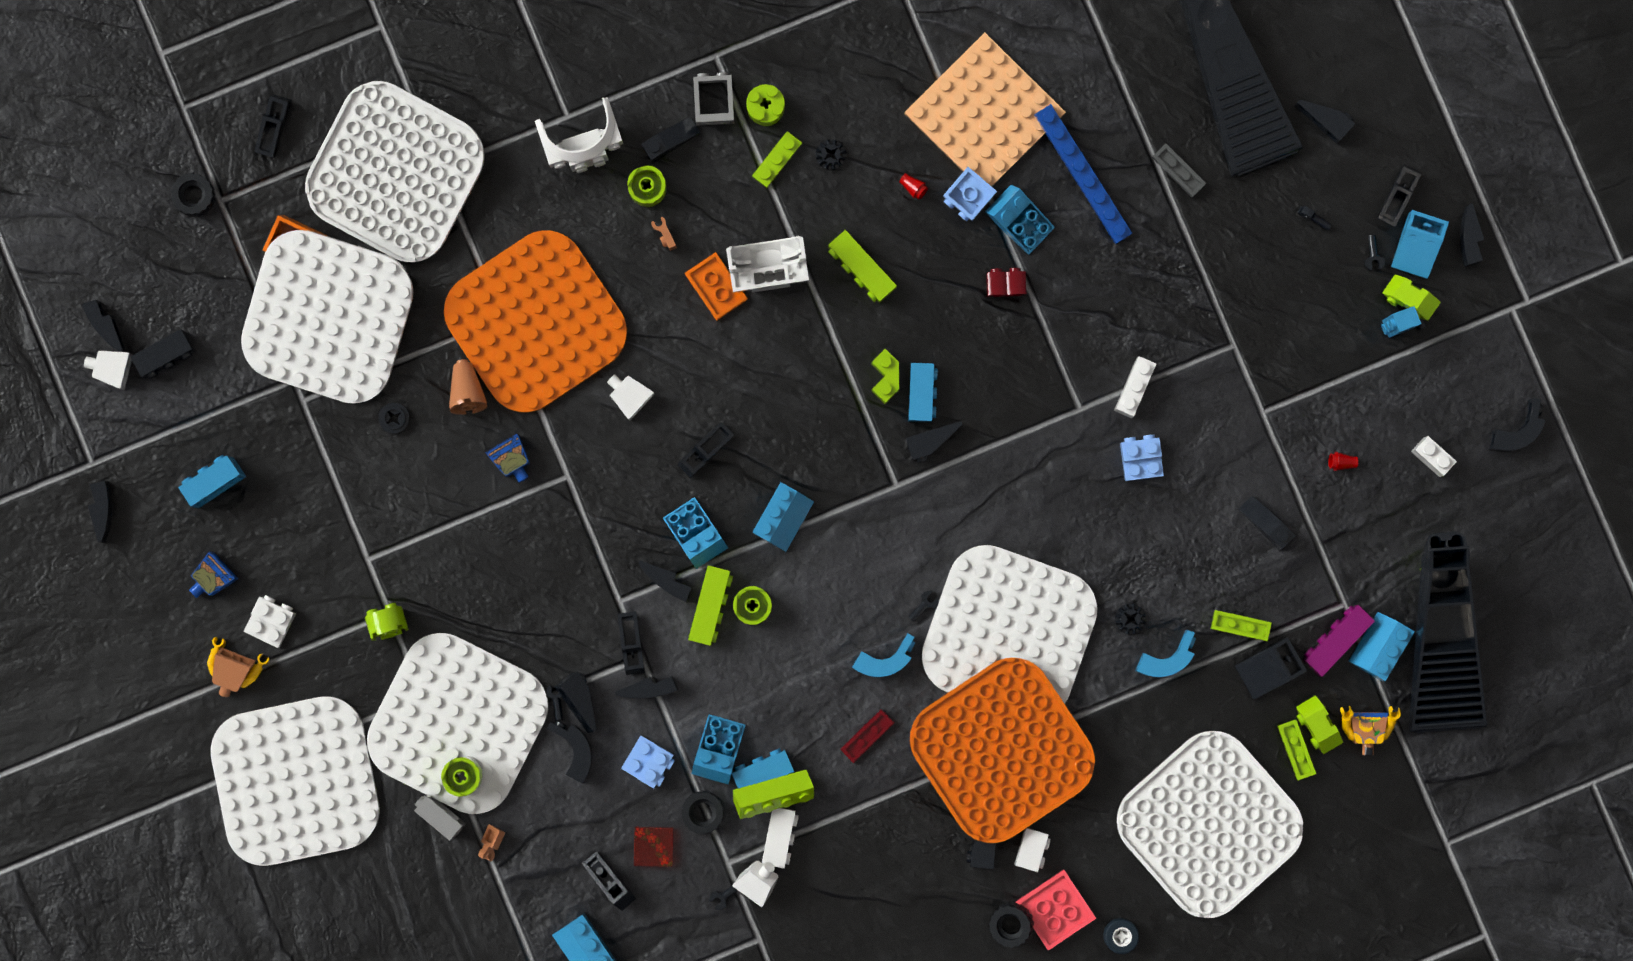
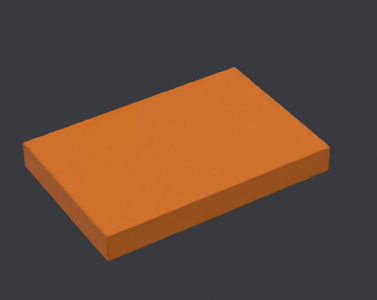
[684,252,748,321]

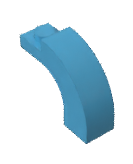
[1135,630,1196,677]
[852,633,915,677]

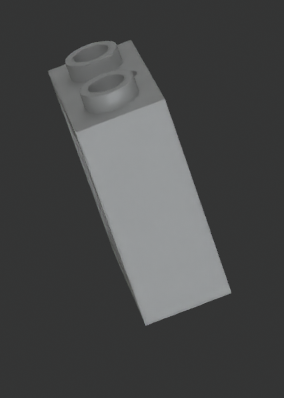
[693,72,734,126]
[414,795,466,841]

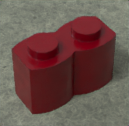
[986,268,1026,297]

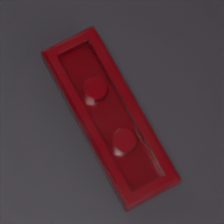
[840,709,894,763]

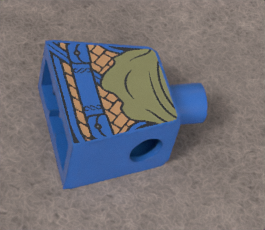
[485,434,530,483]
[189,551,238,598]

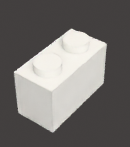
[1411,436,1457,477]
[1014,828,1051,872]

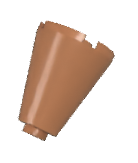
[449,359,487,415]

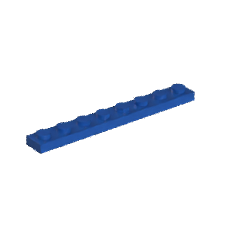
[1034,104,1132,244]

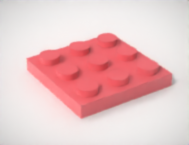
[1016,869,1096,950]

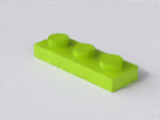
[752,131,802,188]
[1210,610,1272,641]
[1277,719,1316,780]

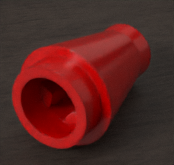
[899,173,928,200]
[1328,452,1358,471]

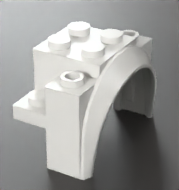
[535,97,623,173]
[726,236,809,293]

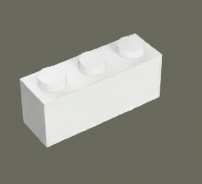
[1114,356,1156,418]
[762,808,799,868]

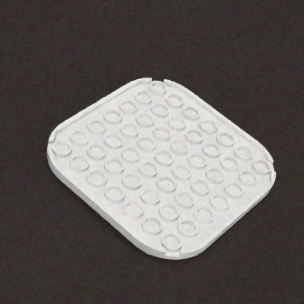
[305,81,484,262]
[241,230,413,403]
[922,545,1097,704]
[367,633,548,814]
[211,697,380,866]
[1117,731,1303,918]

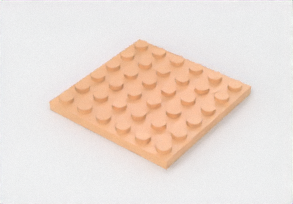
[904,33,1066,187]

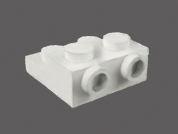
[243,595,296,648]

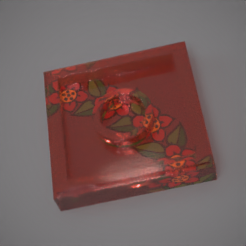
[634,827,674,867]

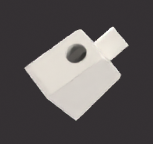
[84,351,133,390]
[607,374,654,420]
[732,861,778,907]

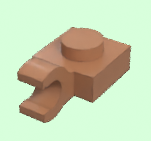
[651,217,677,251]
[478,824,505,861]

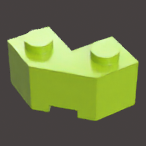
[1383,275,1441,321]
[871,349,899,404]
[1296,696,1343,754]

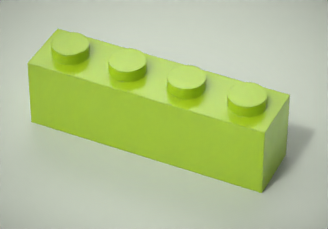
[828,230,897,304]
[688,565,733,646]
[733,770,814,819]

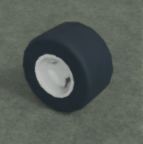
[1103,918,1139,954]

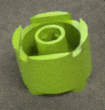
[746,84,785,126]
[627,166,667,207]
[733,586,772,625]
[365,603,408,641]
[441,757,482,797]

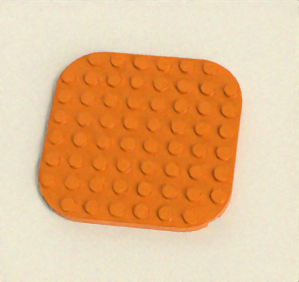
[444,230,627,413]
[910,658,1095,843]

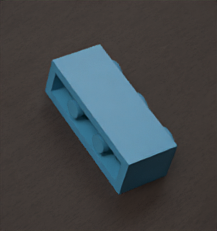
[1381,306,1421,338]
[908,363,938,422]
[732,748,794,788]

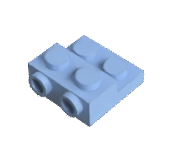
[943,167,997,222]
[1120,434,1164,481]
[621,735,675,789]

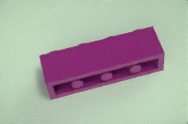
[1302,605,1375,677]

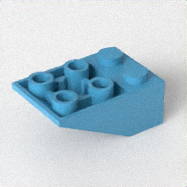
[985,185,1055,255]
[1391,210,1449,279]
[663,497,728,569]
[691,714,745,784]

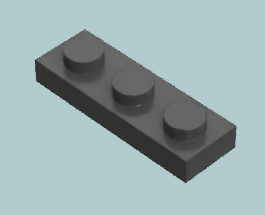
[1152,143,1206,197]

